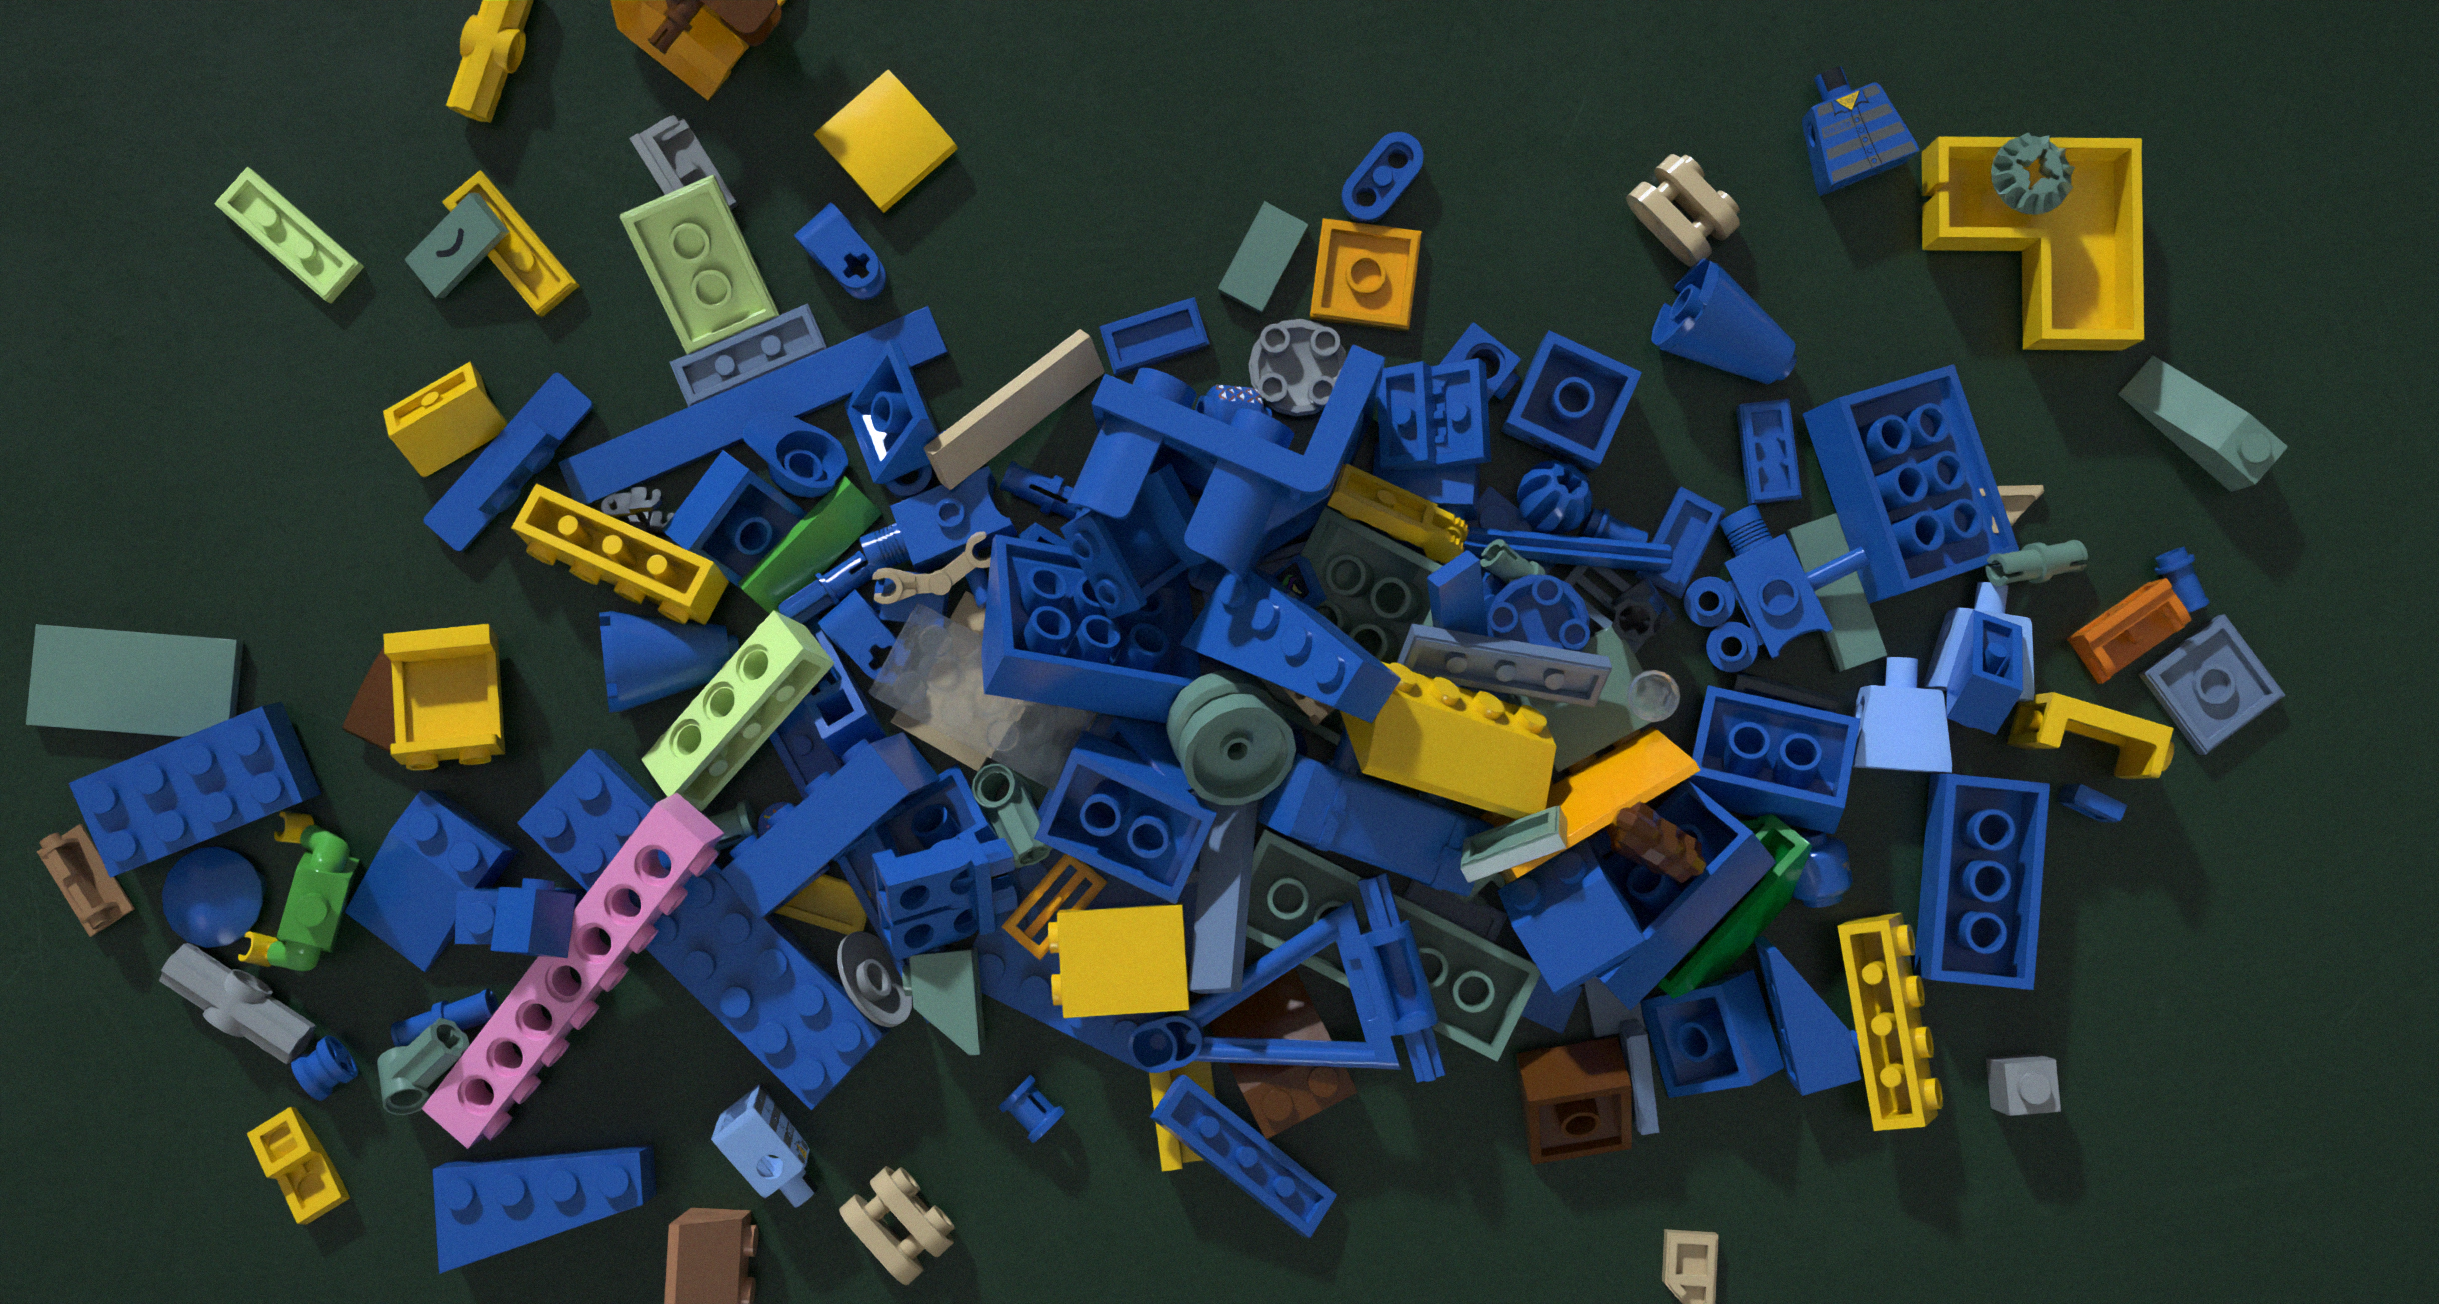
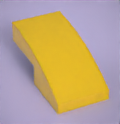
[247,1107,350,1225]

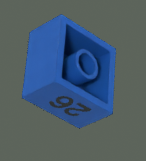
[1501,330,1642,472]

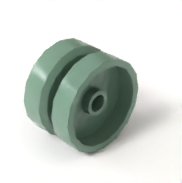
[1166,670,1296,805]

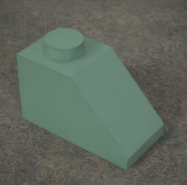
[902,947,986,1055]

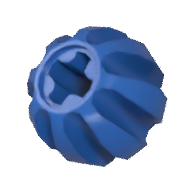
[1517,459,1593,535]

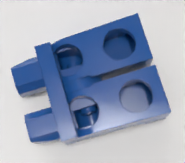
[871,830,1018,961]

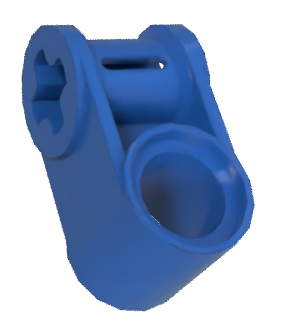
[794,203,887,300]
[818,589,911,683]

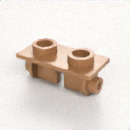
[37,824,135,937]

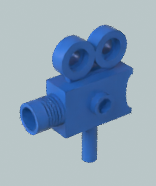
[860,430,1018,609]
[1684,504,1870,673]

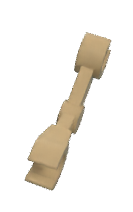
[872,532,991,604]

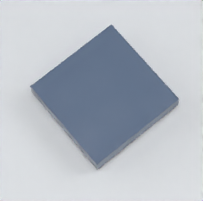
[2138,614,2285,755]

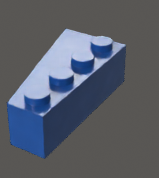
[1180,565,1401,723]
[720,732,941,920]
[433,1144,657,1274]

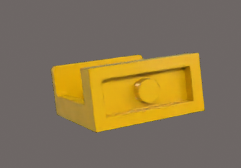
[384,624,505,770]
[2007,692,2174,779]
[1048,902,1190,1018]

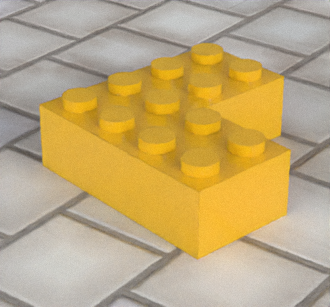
[1922,137,2144,351]

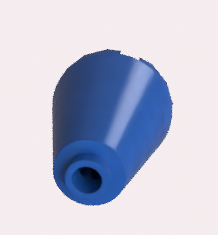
[1651,258,1797,384]
[599,611,739,713]

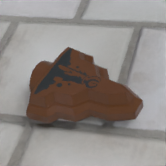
[1605,801,1706,883]

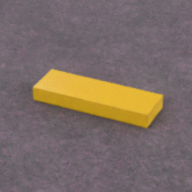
[442,170,580,317]

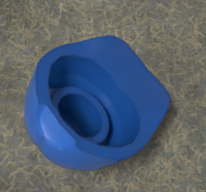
[742,410,848,498]

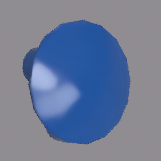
[1487,574,1590,652]
[162,846,267,948]

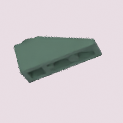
[2117,355,2288,492]

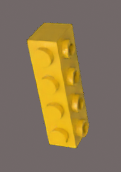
[511,484,729,625]
[1838,913,1943,1131]

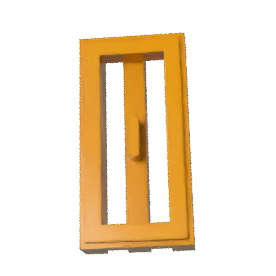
[1001,853,1108,960]

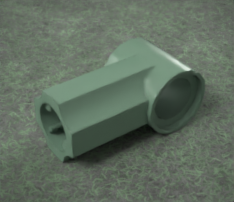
[972,764,1053,869]
[377,1018,469,1115]

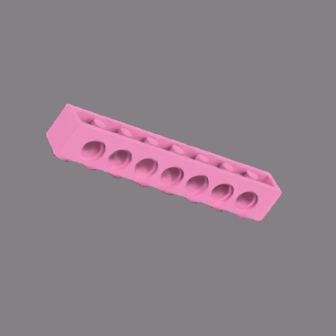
[421,793,724,1149]

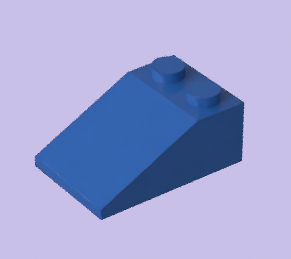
[1034,731,1217,904]
[345,790,520,972]

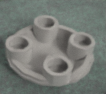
[1248,319,1346,417]

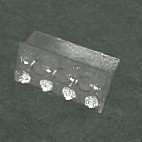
[868,603,1099,791]

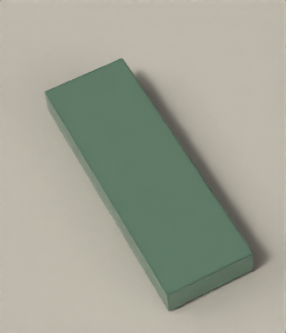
[1786,513,1887,672]

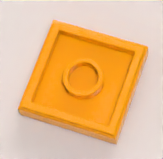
[1309,218,1422,332]

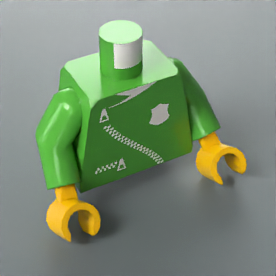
[238,811,360,971]

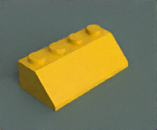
[1340,661,1557,819]

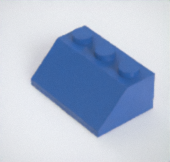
[1687,685,1861,835]

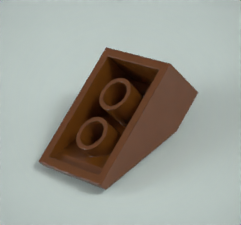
[1196,967,1358,1139]

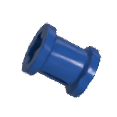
[998,1074,1066,1144]

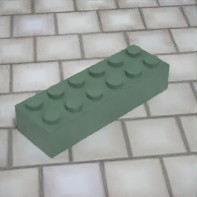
[1246,827,1541,1062]

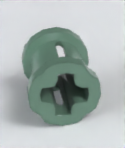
[703,799,760,855]

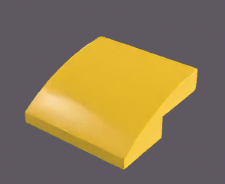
[813,69,958,213]

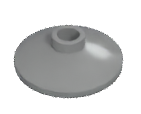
[837,931,912,1027]

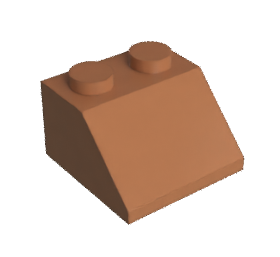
[664,1208,758,1304]

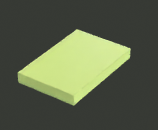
[620,174,779,355]

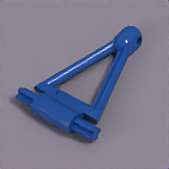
[1128,873,1446,1083]

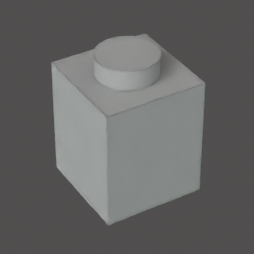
[1986,1053,2061,1116]

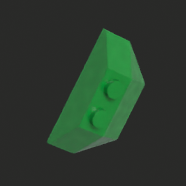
[1657,814,1812,999]

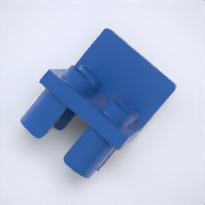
[1066,344,1385,595]

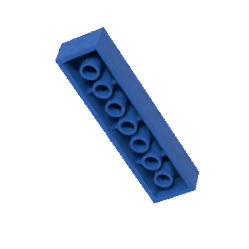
[517,749,891,1110]

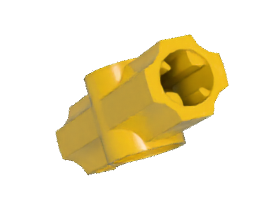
[446,0,534,123]

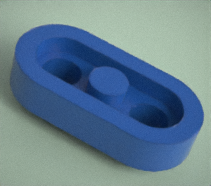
[1341,132,1424,224]

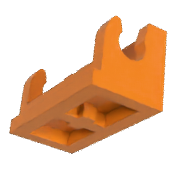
[2067,578,2191,684]

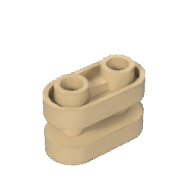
[1626,154,1740,267]
[839,1166,955,1286]

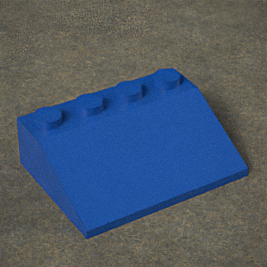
[1803,364,2020,604]
[981,534,1201,723]

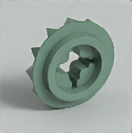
[1991,132,2075,215]

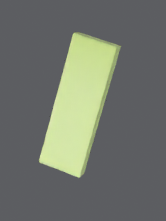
[214,167,364,304]

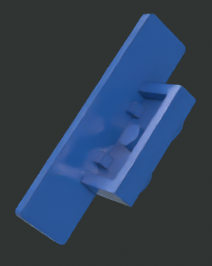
[424,373,594,552]

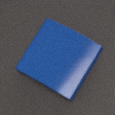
[1377,358,1491,470]

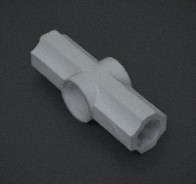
[159,943,316,1064]

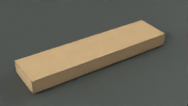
[923,329,1105,490]

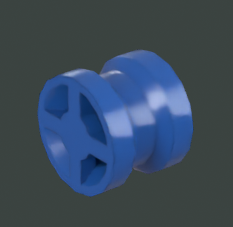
[291,1035,358,1101]

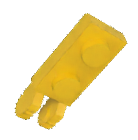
[1327,463,1469,564]

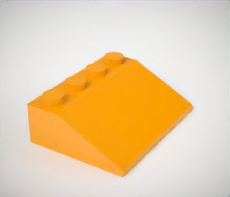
[1480,726,1700,884]

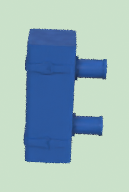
[1258,726,1494,897]

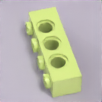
[641,610,835,811]

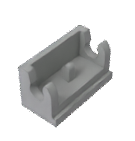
[629,115,739,210]

